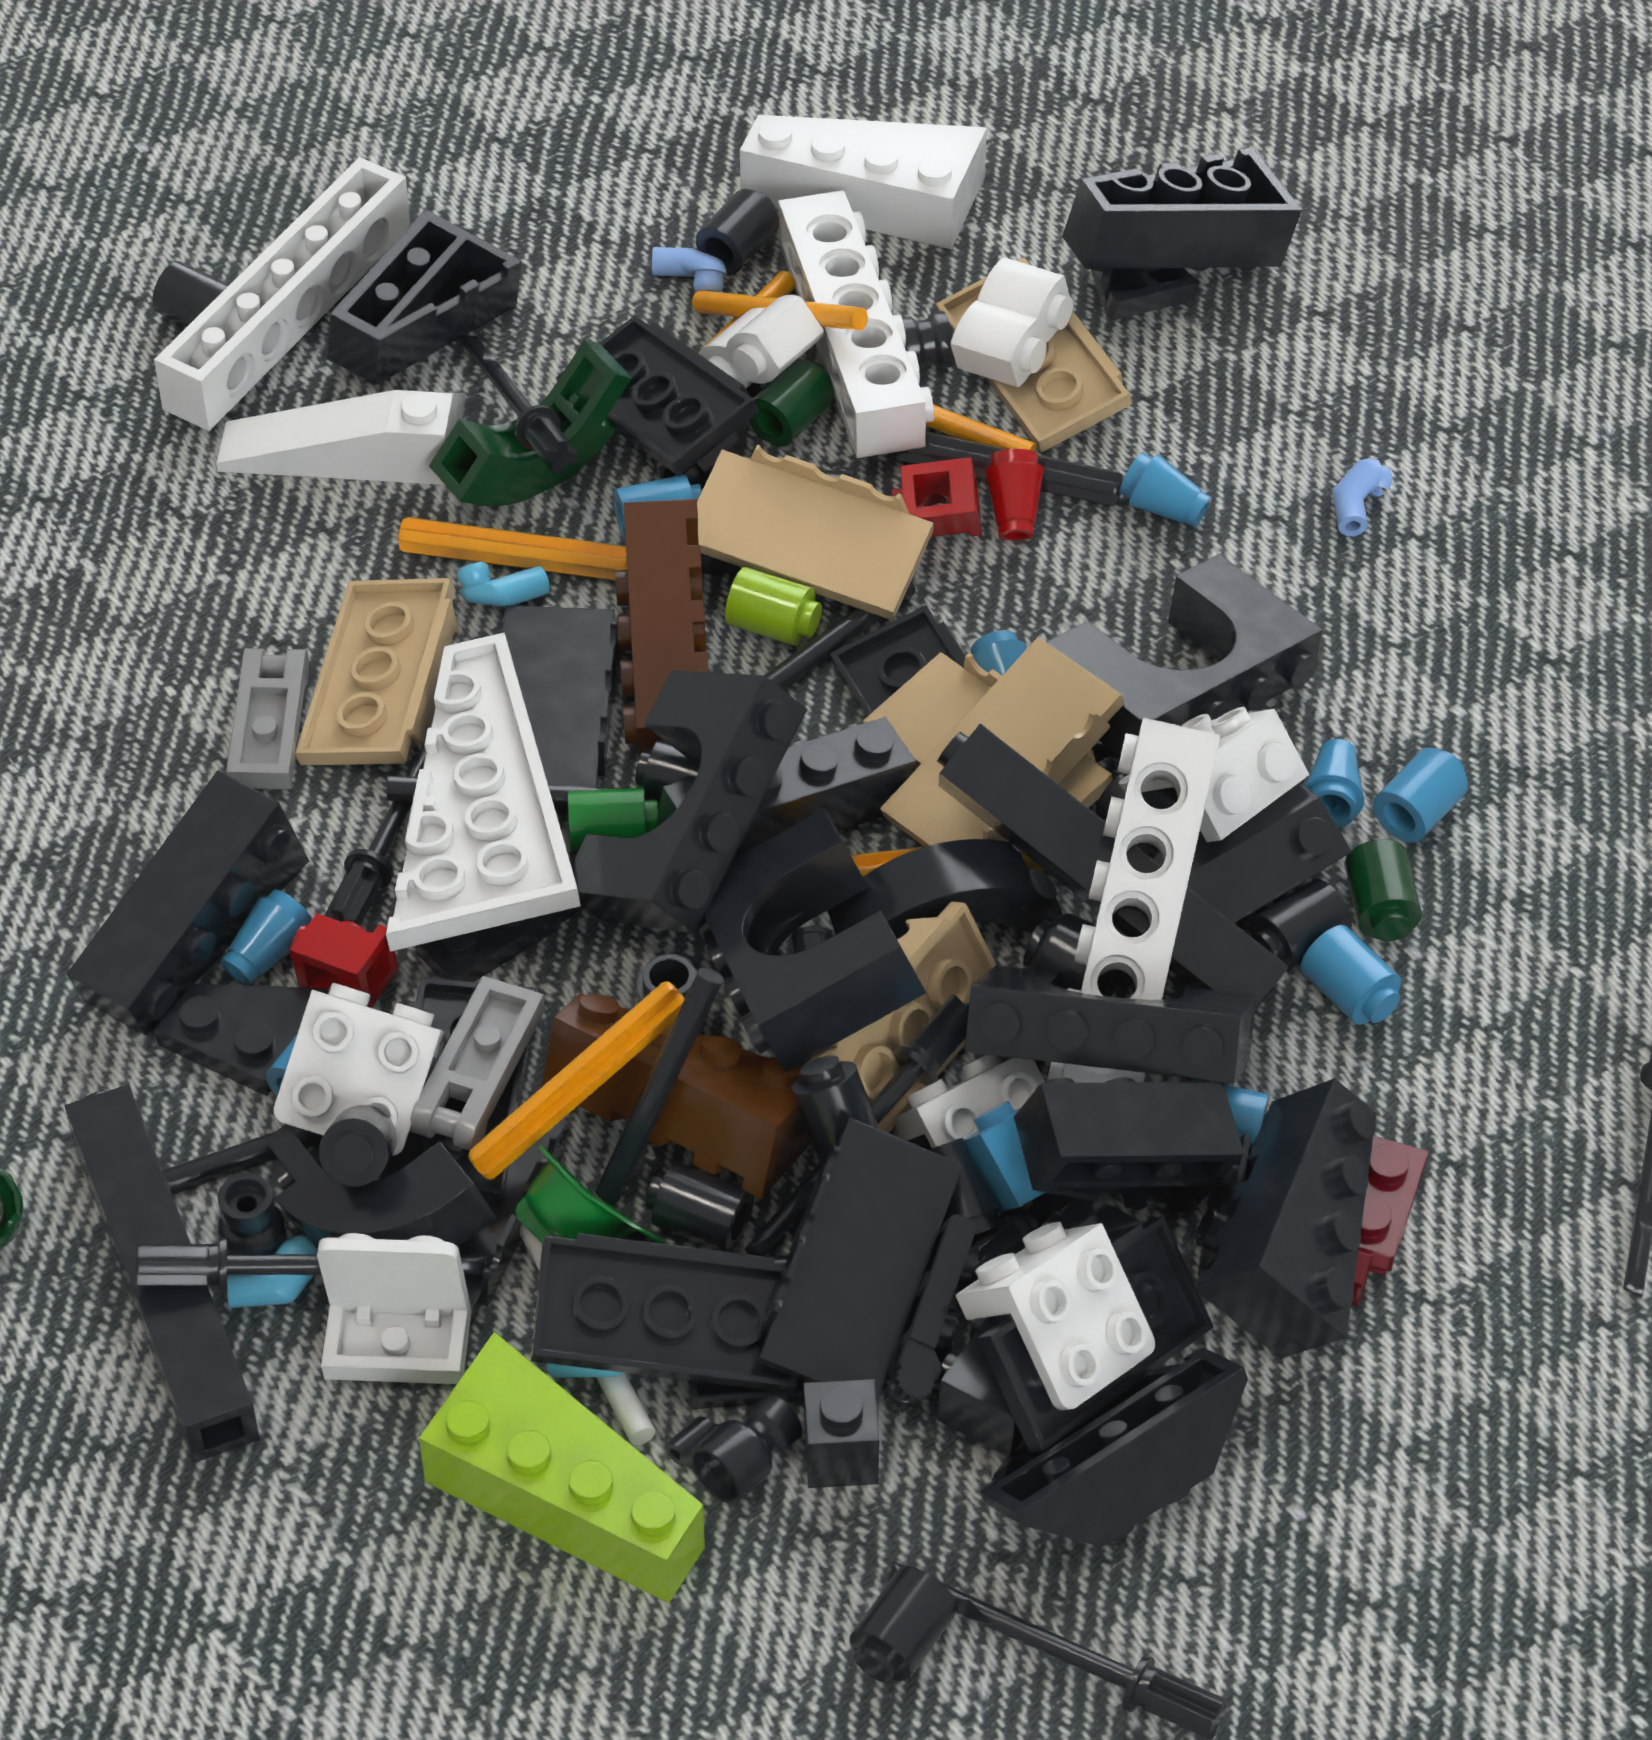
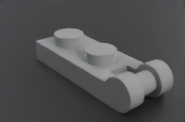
[226,648,309,789]
[410,976,545,1150]

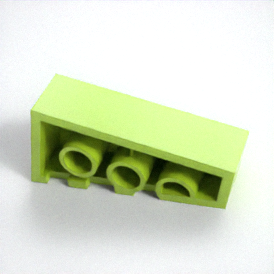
[419,1332,705,1603]

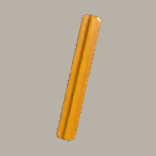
[398,517,627,581]
[468,981,685,1180]

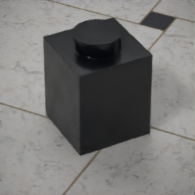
[804,1379,880,1488]

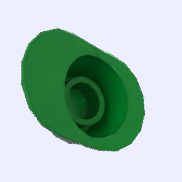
[515,1144,667,1244]

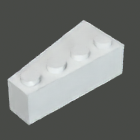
[740,115,987,249]

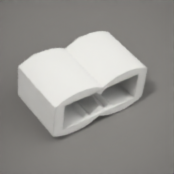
[950,257,1073,387]
[699,295,824,389]

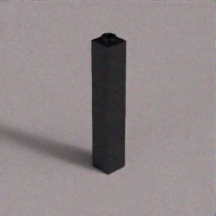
[937,723,1288,1011]
[64,1084,260,1463]

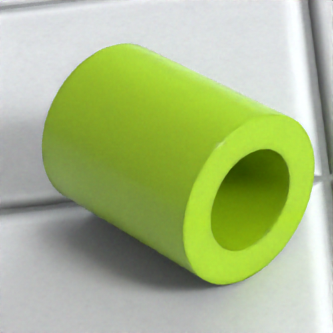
[725,567,822,646]

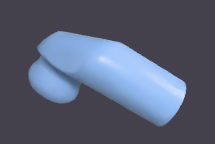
[652,247,727,292]
[1332,458,1392,536]

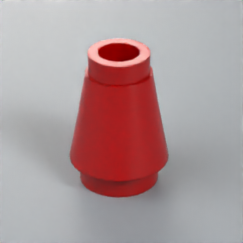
[985,449,1044,541]

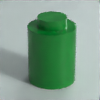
[568,788,658,854]

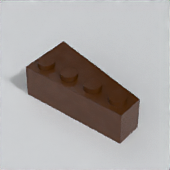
[615,499,708,761]
[541,993,810,1199]

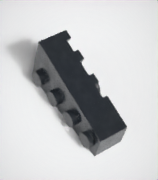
[1062,147,1302,272]
[66,770,310,1036]
[1194,1078,1376,1359]

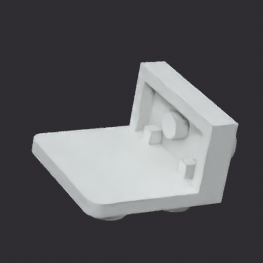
[1118,707,1309,842]
[274,983,445,1156]
[893,1054,1045,1217]
[955,1222,1155,1410]
[317,1233,472,1384]

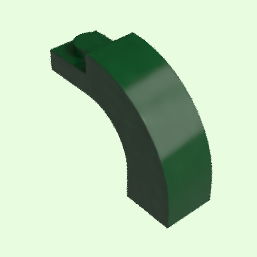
[429,340,632,506]

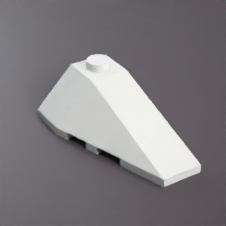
[216,390,465,485]

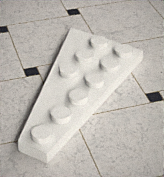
[386,633,581,952]

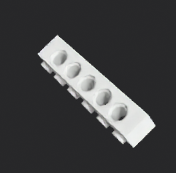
[154,157,411,431]
[778,190,934,458]
[1047,718,1221,1083]

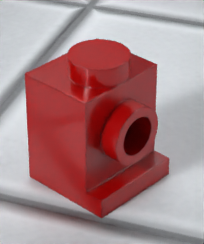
[892,457,982,537]
[290,913,399,1008]

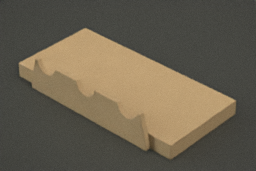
[936,257,1132,453]
[697,445,933,621]
[295,578,460,765]
[880,637,1125,847]
[863,652,1113,808]
[808,901,996,1133]

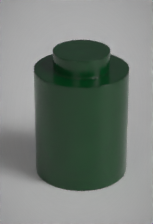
[749,359,834,447]
[1344,839,1422,941]

